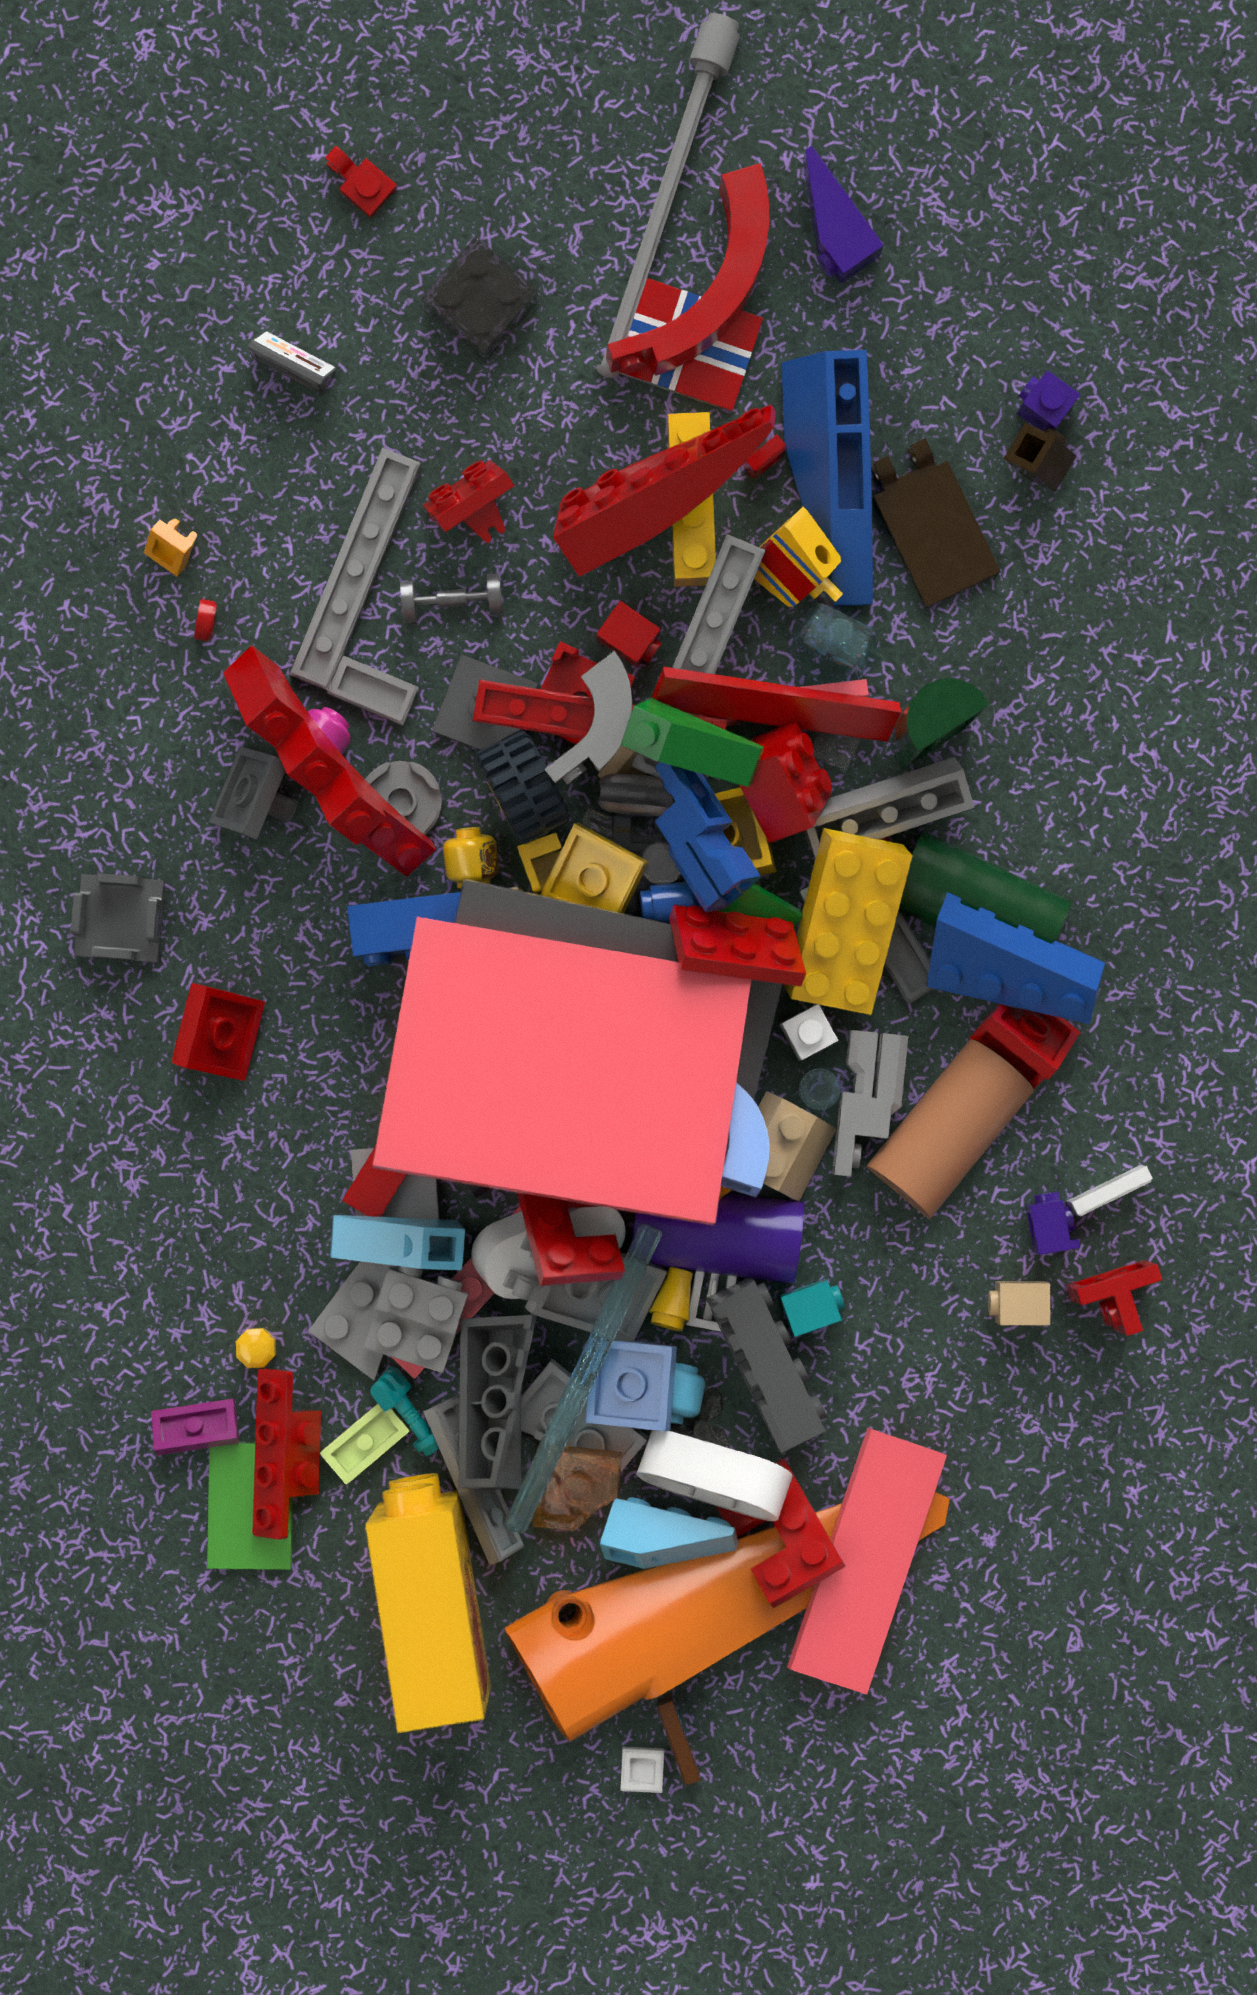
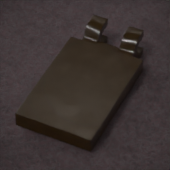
[871,438,1001,609]

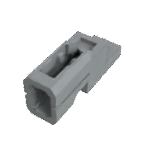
[832,1030,908,1176]

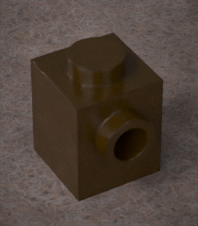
[1004,423,1077,492]

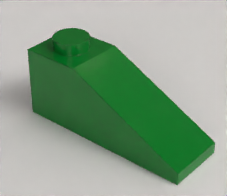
[621,698,764,787]

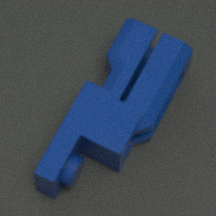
[655,762,760,912]

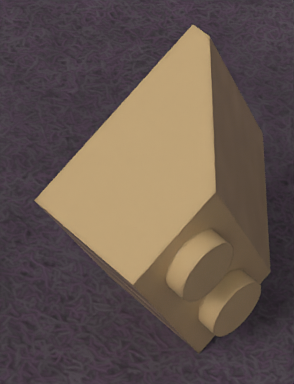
[758,1091,837,1201]

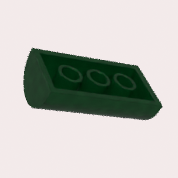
[892,678,990,770]
[898,830,1071,944]

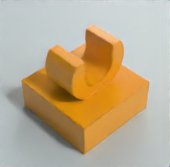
[144,519,197,576]

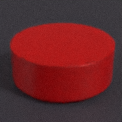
[194,599,217,642]

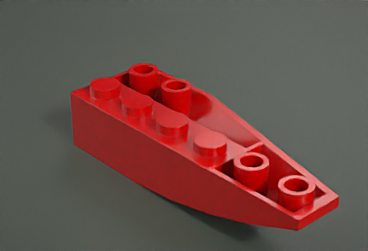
[553,404,776,577]

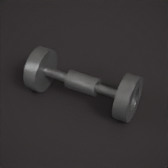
[400,574,503,623]

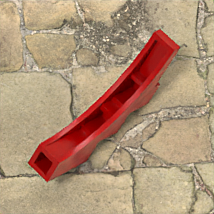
[223,645,436,877]

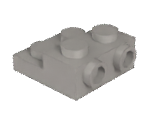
[363,1266,469,1373]

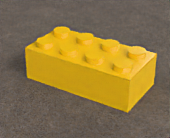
[784,828,912,1015]

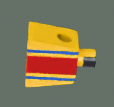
[754,506,843,611]

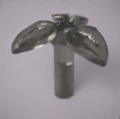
[670,1387,730,1448]

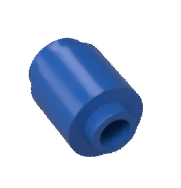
[639,881,701,924]

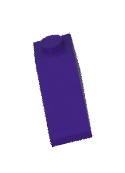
[803,145,884,283]

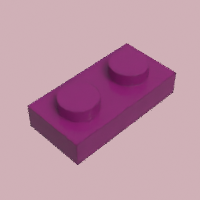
[151,1399,239,1456]

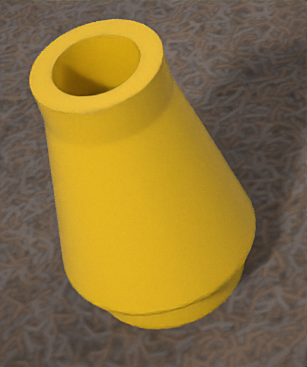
[649,1267,693,1331]

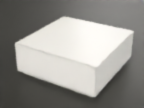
[621,1747,664,1793]

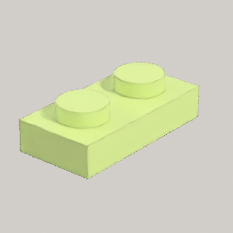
[320,1403,411,1485]

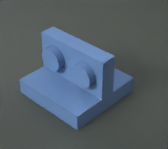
[586,1338,677,1431]

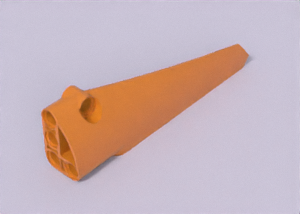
[504,1492,950,1742]

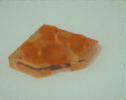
[533,1443,622,1531]

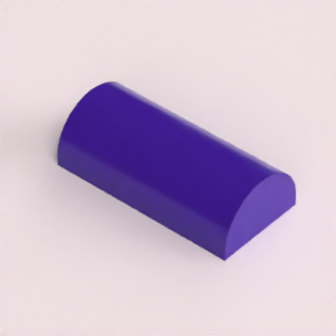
[630,1192,804,1284]

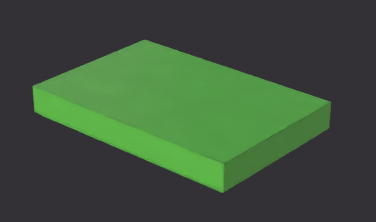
[207,1442,293,1570]

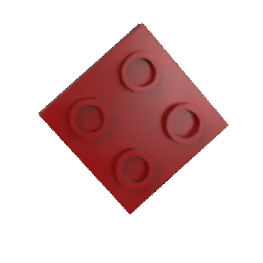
[422,460,514,543]

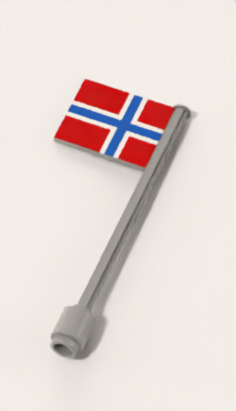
[596,13,763,412]

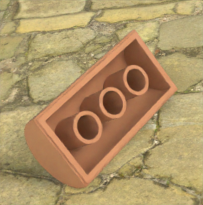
[865,1040,1034,1219]

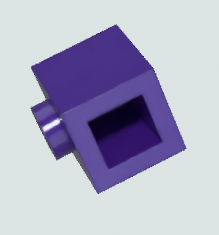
[1017,370,1081,431]

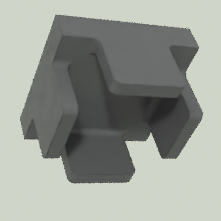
[71,873,166,963]

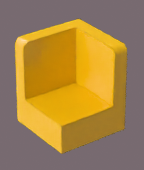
[517,833,562,894]

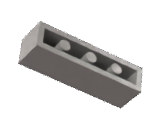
[804,757,974,859]

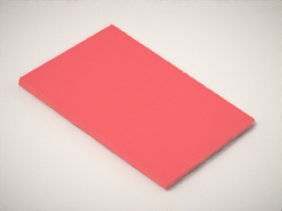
[373,917,751,1225]

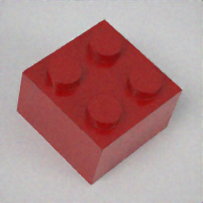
[739,721,832,843]

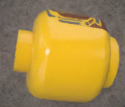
[443,827,499,889]

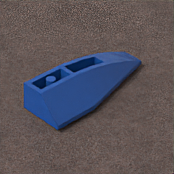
[781,350,873,607]

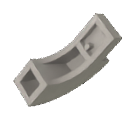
[545,651,632,785]

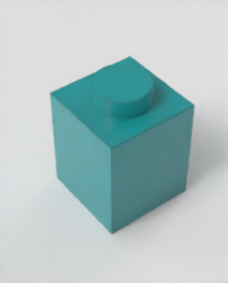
[779,1279,845,1337]

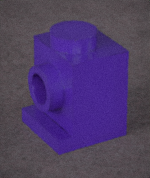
[1025,1191,1080,1255]

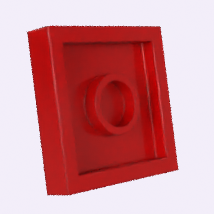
[171,983,265,1081]
[969,1003,1081,1089]
[1065,1260,1162,1336]

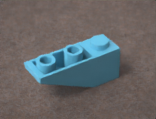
[330,1215,465,1270]
[600,1497,738,1569]

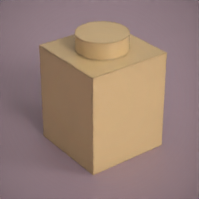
[988,1281,1050,1325]

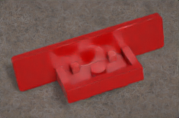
[252,1368,321,1540]

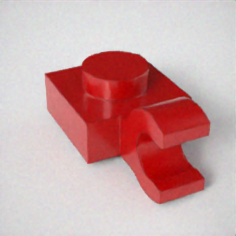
[325,146,397,219]

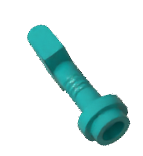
[370,1366,439,1456]

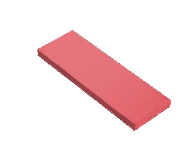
[787,1428,947,1694]

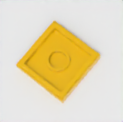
[540,823,649,913]

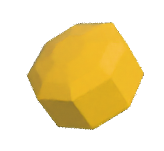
[236,1328,276,1368]

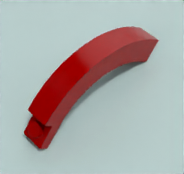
[606,163,769,376]

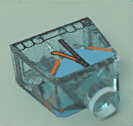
[791,603,878,680]

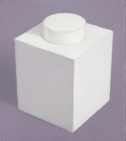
[780,1004,838,1061]

